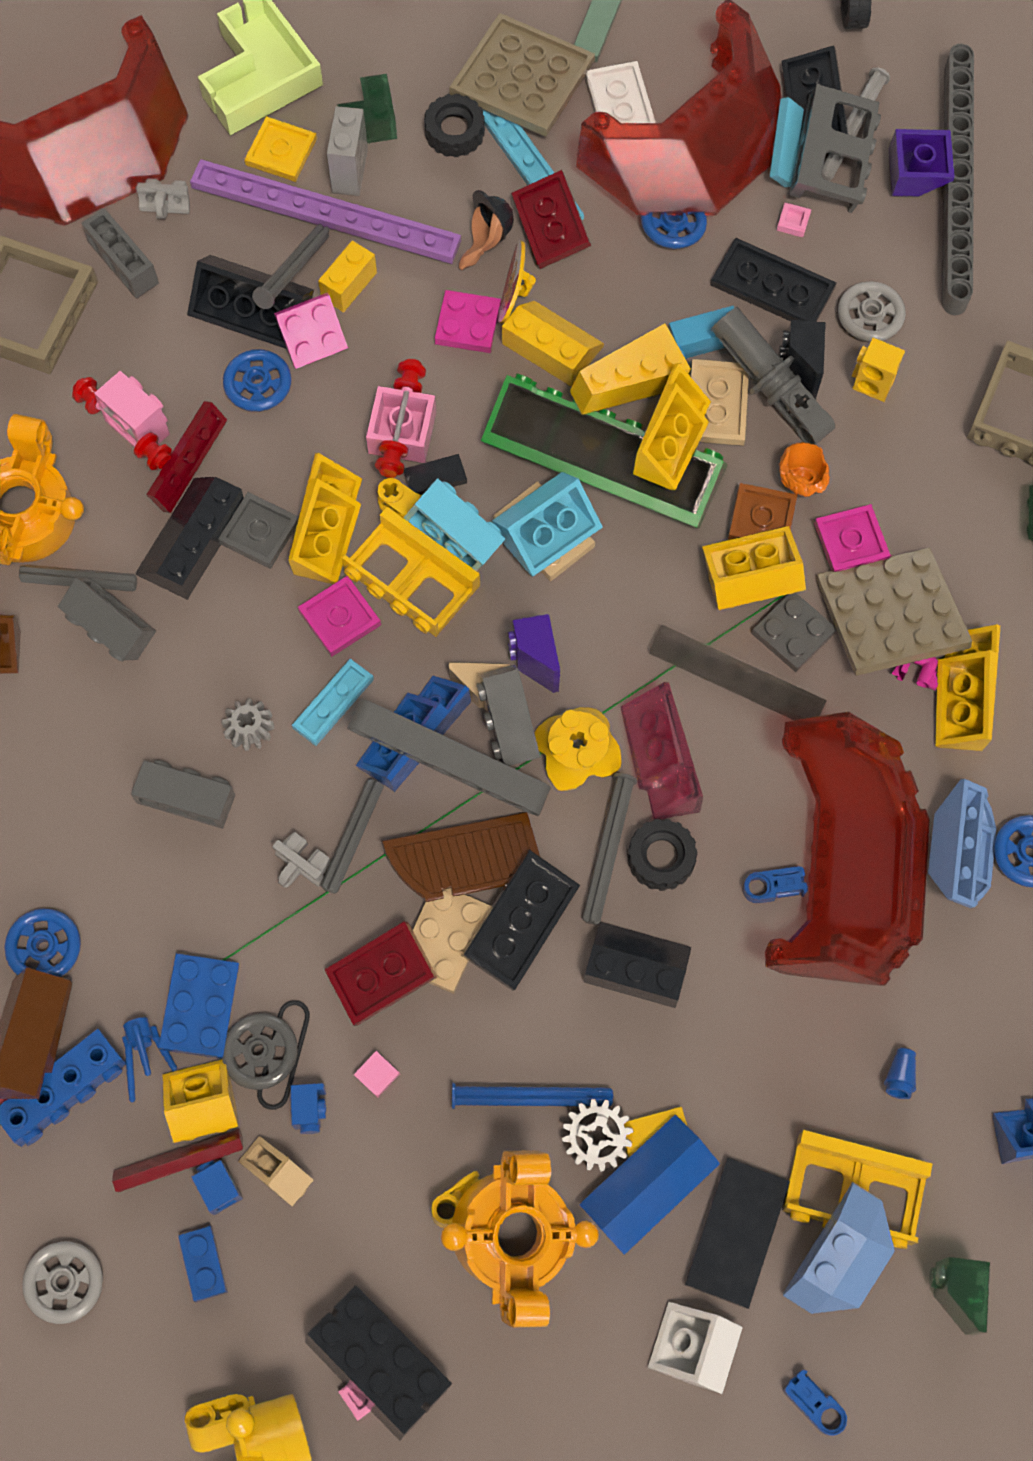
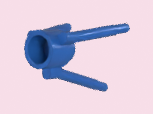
[122,1017,177,1103]

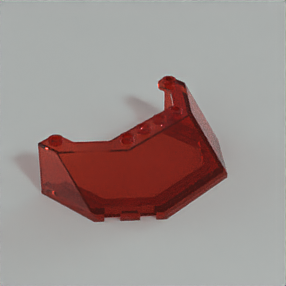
[576,0,782,215]
[0,15,189,226]
[765,711,930,986]

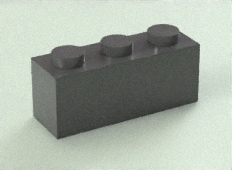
[57,577,156,661]
[476,664,541,766]
[131,760,235,829]

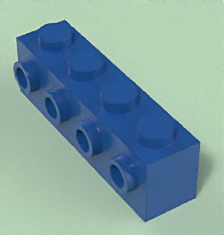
[0,1029,126,1147]

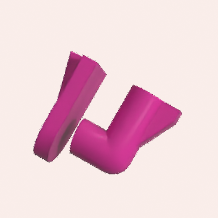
[892,657,938,690]

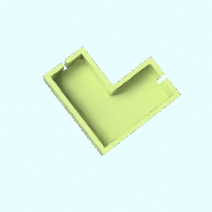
[198,0,323,135]

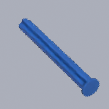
[452,1083,613,1109]

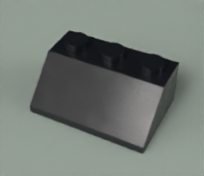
[584,922,692,1008]

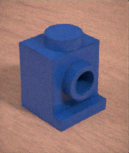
[291,1083,326,1134]

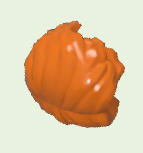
[778,442,830,497]

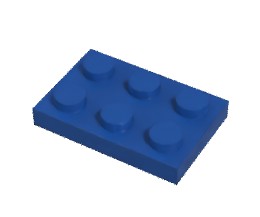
[159,953,239,1059]

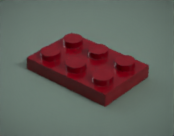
[511,170,592,269]
[325,921,438,1026]

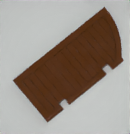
[382,812,540,902]

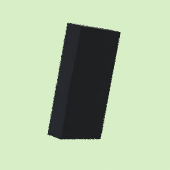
[404,454,467,495]

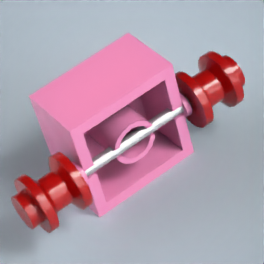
[366,359,436,478]
[72,371,172,470]

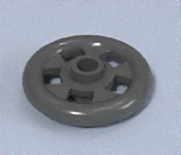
[222,1013,298,1090]

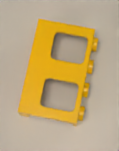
[342,507,480,637]
[783,1130,933,1249]

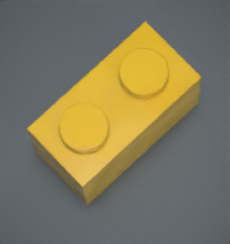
[318,240,377,313]

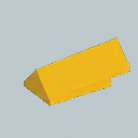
[633,363,711,490]
[288,453,362,584]
[936,624,1001,751]

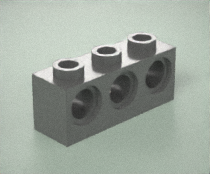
[81,208,159,298]

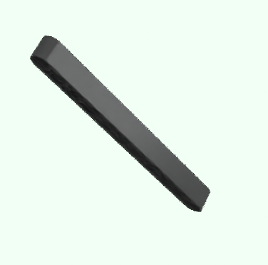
[942,44,974,315]

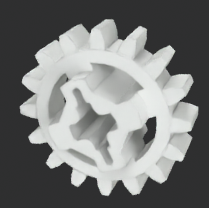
[562,1099,633,1171]

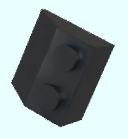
[778,320,826,400]

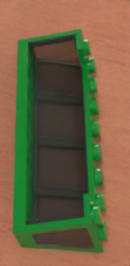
[481,373,728,529]

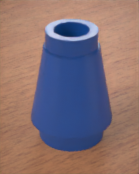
[884,1048,916,1099]

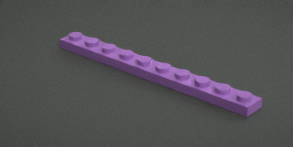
[190,159,461,264]

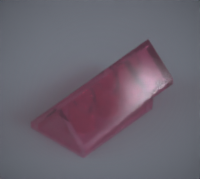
[621,682,703,820]

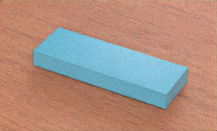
[770,97,804,188]
[292,659,374,746]

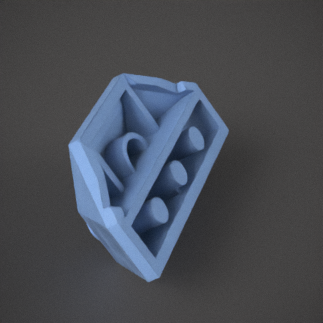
[928,779,997,908]
[783,1182,895,1314]

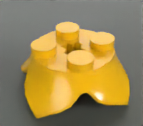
[535,707,621,791]

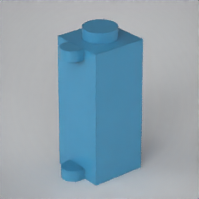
[668,305,735,359]

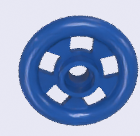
[641,192,707,249]
[223,349,292,411]
[994,815,1033,887]
[4,909,81,977]

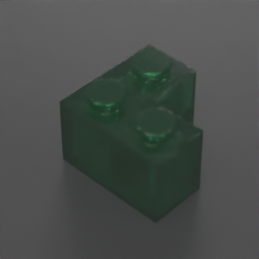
[337,74,397,144]

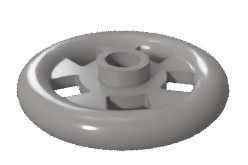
[838,281,906,342]
[22,1241,103,1324]

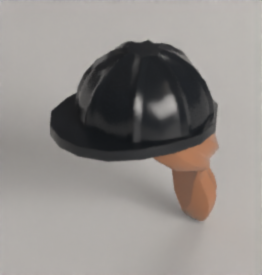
[459,190,514,270]

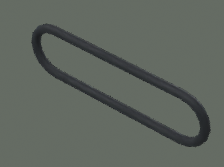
[257,1001,310,1110]

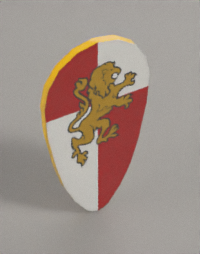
[498,240,536,324]

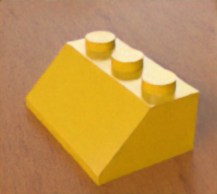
[502,301,604,387]
[702,526,806,610]

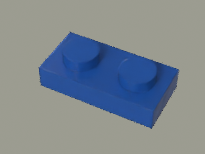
[178,1226,228,1302]

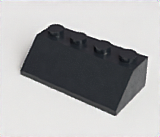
[187,255,314,349]
[136,477,244,600]

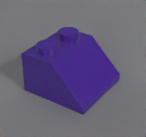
[889,129,955,196]
[508,614,560,693]

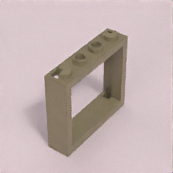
[0,236,98,374]
[967,340,1033,465]

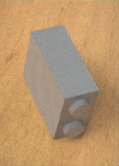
[327,106,368,196]

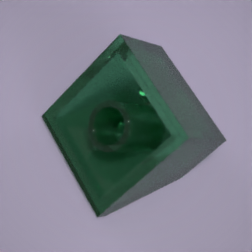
[929,1257,990,1336]

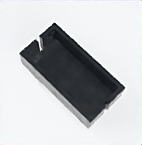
[305,1285,452,1441]

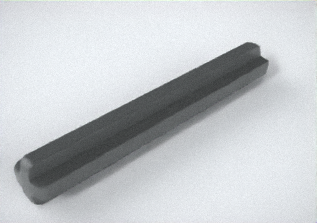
[19,565,137,592]
[321,779,383,894]

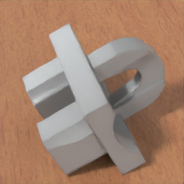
[136,179,190,219]
[272,832,330,888]

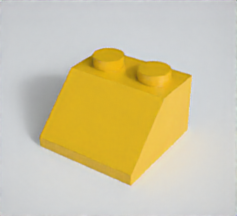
[162,1059,238,1143]

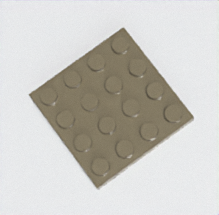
[449,13,595,137]
[816,548,972,676]

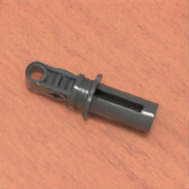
[711,307,835,445]

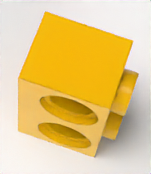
[851,338,905,402]

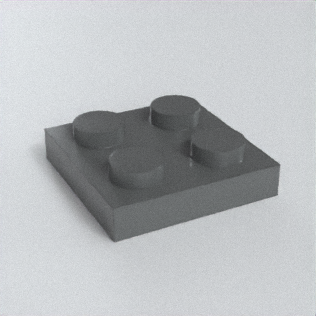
[218,492,299,569]
[752,592,837,672]

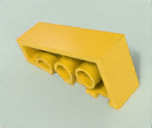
[570,323,691,415]

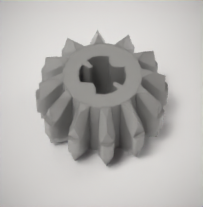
[221,698,274,751]

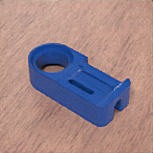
[743,866,808,903]
[783,1370,847,1435]

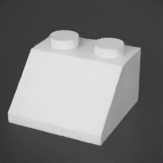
[648,1302,743,1394]

